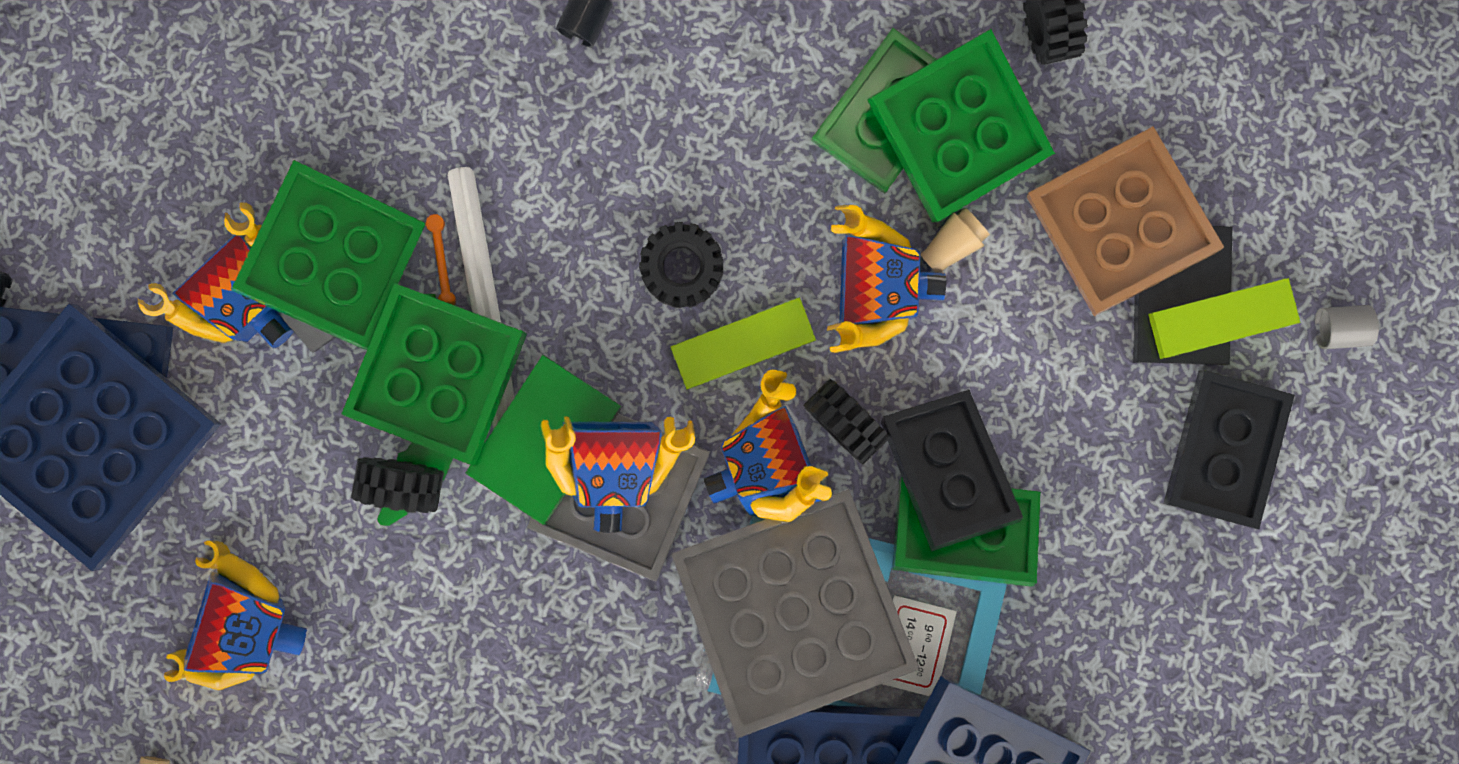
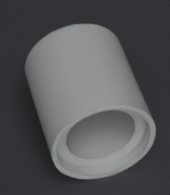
[1315,305,1379,349]

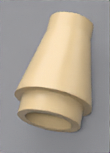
[920,207,990,272]

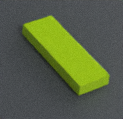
[1148,278,1301,359]
[670,297,816,390]

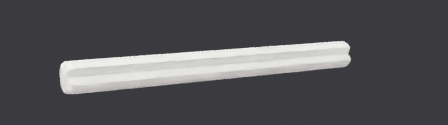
[447,167,514,429]

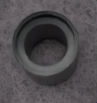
[556,0,613,48]

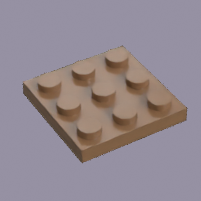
[1027,126,1224,316]

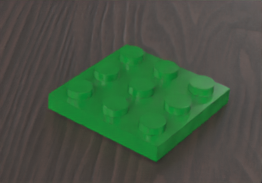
[867,29,1055,223]
[231,160,426,350]
[341,283,527,466]

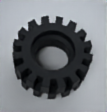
[1023,0,1088,65]
[639,222,723,308]
[803,379,890,465]
[351,457,444,513]

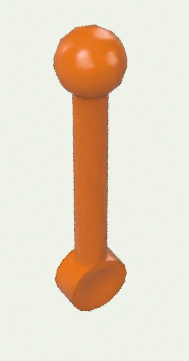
[426,214,456,305]

